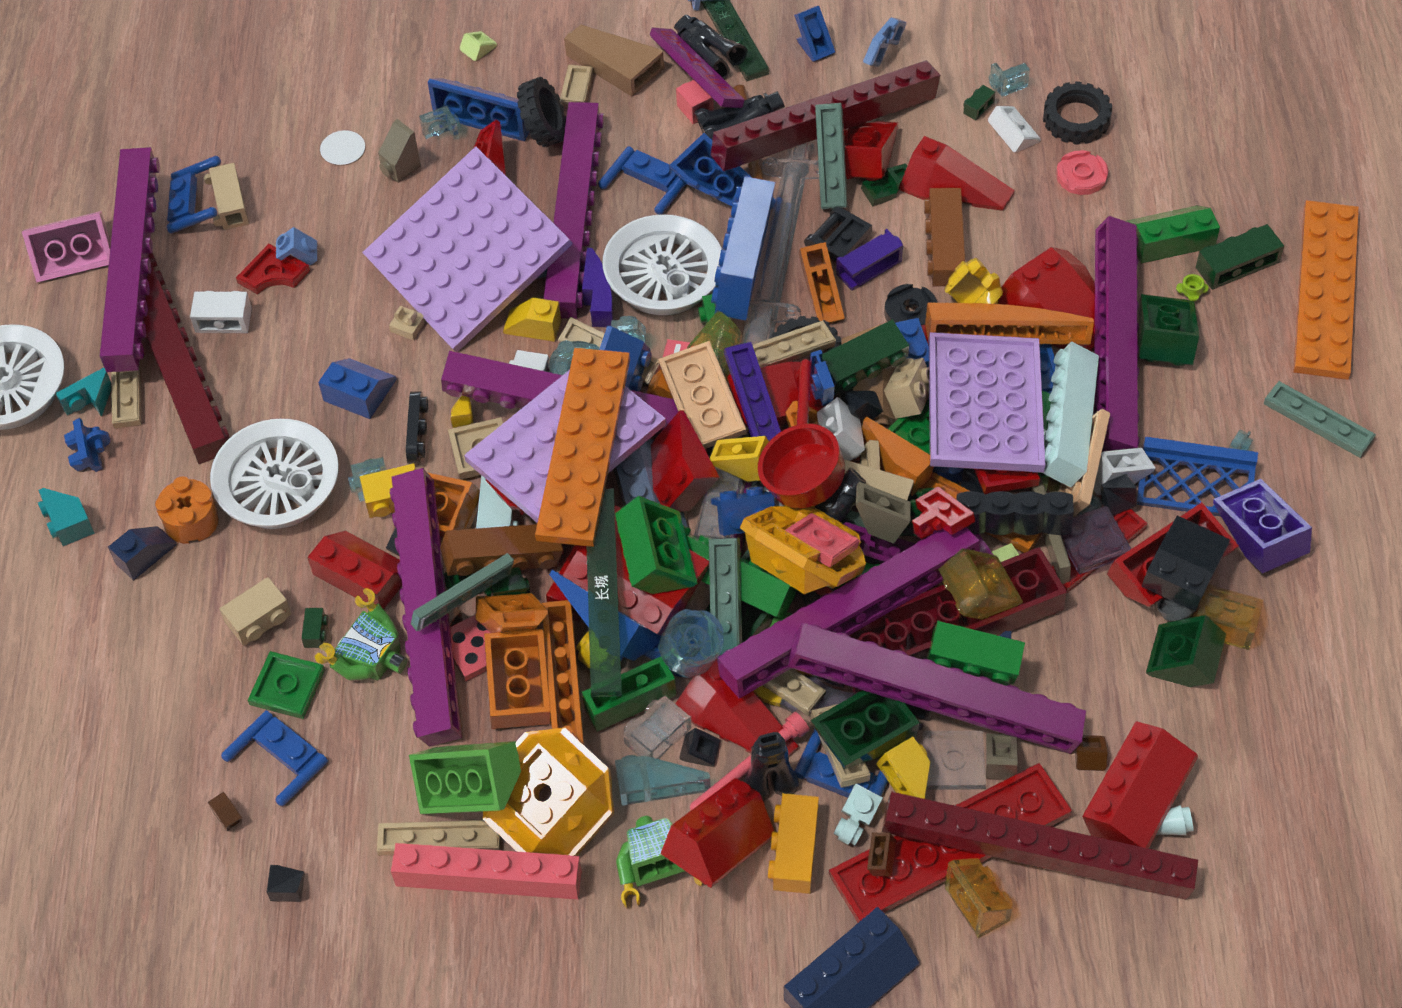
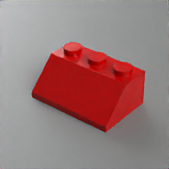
[307,530,402,609]

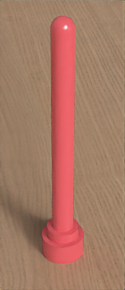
[690,712,810,810]

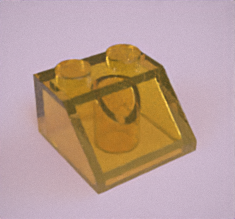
[938,548,1023,619]
[1197,584,1263,650]
[945,858,1013,939]

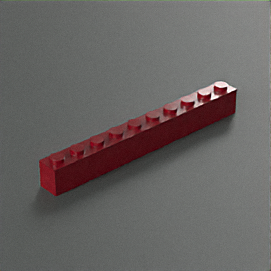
[711,60,941,171]
[143,253,230,464]
[882,791,1198,900]

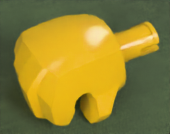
[944,258,1003,304]

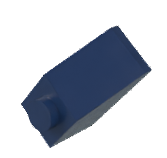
[108,526,177,581]

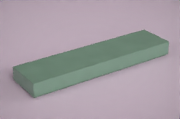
[815,103,848,209]
[1263,381,1376,458]
[709,538,742,657]
[411,553,514,631]

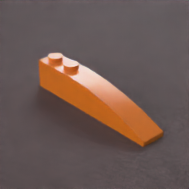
[925,303,1094,344]

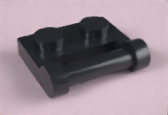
[804,206,872,261]

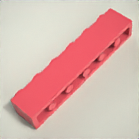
[391,843,582,900]

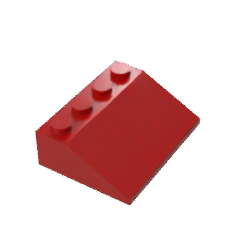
[562,505,709,638]

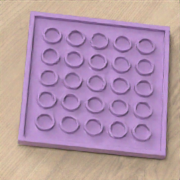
[362,147,573,352]

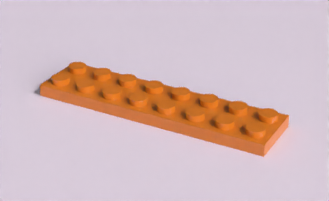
[1293,200,1359,380]
[535,348,630,547]

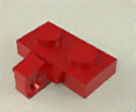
[912,486,975,539]

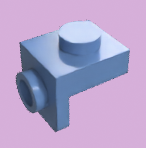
[276,227,317,265]

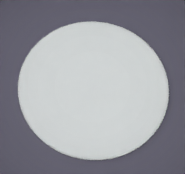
[320,130,365,165]

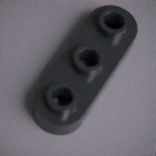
[406,391,428,464]

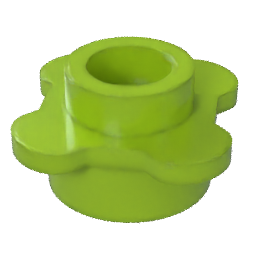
[1176,274,1208,301]

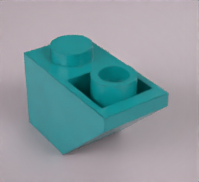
[37,488,95,546]

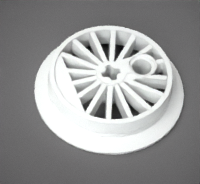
[603,215,721,315]
[0,324,65,430]
[210,419,339,529]

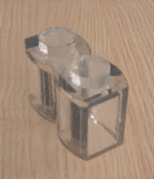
[623,696,691,765]

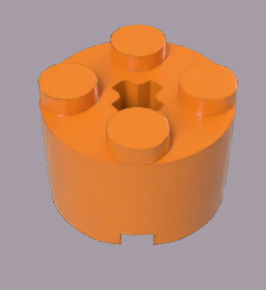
[155,476,219,544]

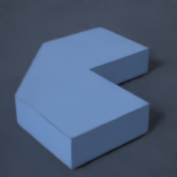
[863,17,907,67]

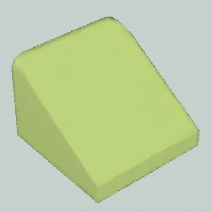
[460,31,497,61]

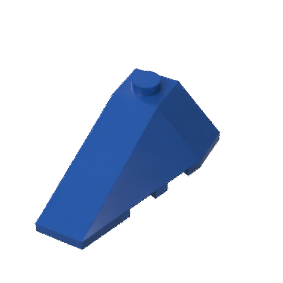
[669,133,778,210]
[549,570,664,661]

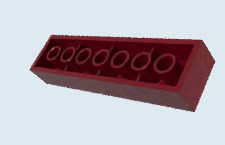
[849,547,1067,694]

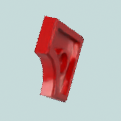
[236,243,310,294]

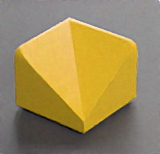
[450,396,474,428]

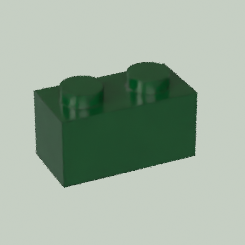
[963,85,996,121]
[301,608,328,648]

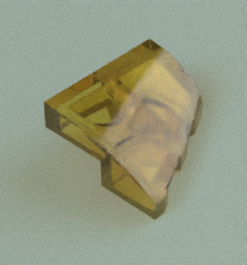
[687,310,741,382]

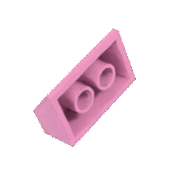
[22,211,111,282]

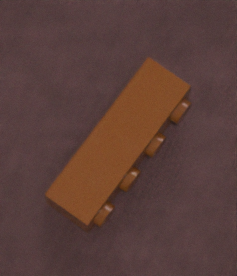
[924,188,965,287]
[440,524,563,576]

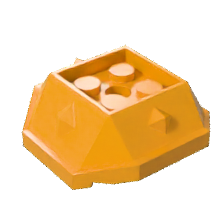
[740,506,866,594]
[483,728,614,856]

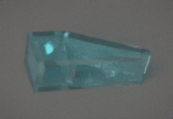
[615,755,711,806]

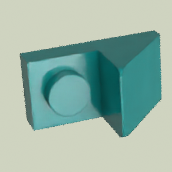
[56,367,112,416]

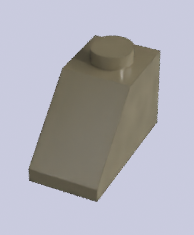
[378,119,421,183]
[856,482,910,543]

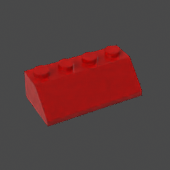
[1107,502,1239,607]
[1082,721,1198,849]
[660,777,775,888]

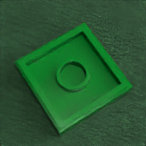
[247,651,325,720]

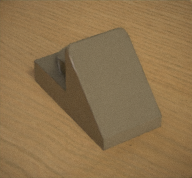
[985,733,1018,780]

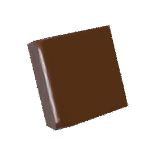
[1075,735,1108,771]

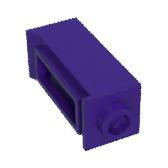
[836,229,903,291]

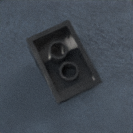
[1141,515,1230,612]

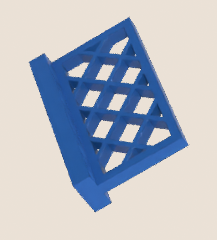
[1137,437,1258,517]

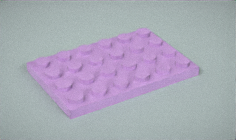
[929,332,1045,473]
[464,370,666,522]

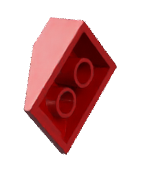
[844,121,898,181]
[727,362,823,427]
[651,410,720,512]

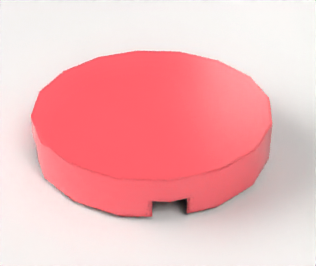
[1056,150,1108,195]

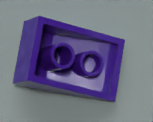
[1213,479,1312,574]

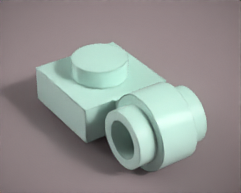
[833,784,883,845]

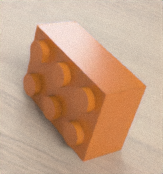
[484,629,550,729]

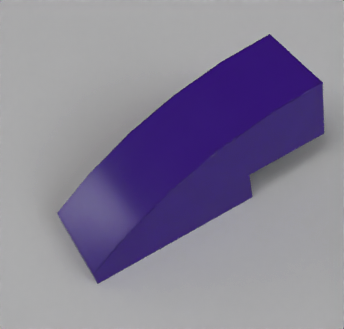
[582,248,613,327]

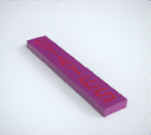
[650,27,745,108]

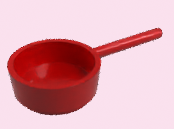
[758,359,845,508]

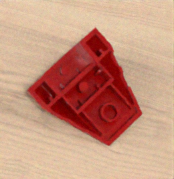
[997,247,1095,352]

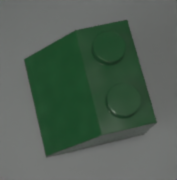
[1146,615,1226,687]

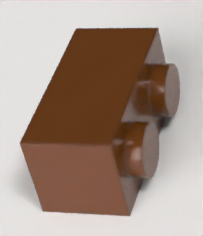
[867,833,896,876]

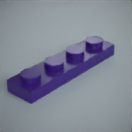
[724,342,781,441]

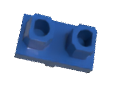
[64,418,110,472]

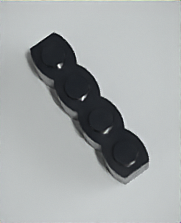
[956,491,1074,535]

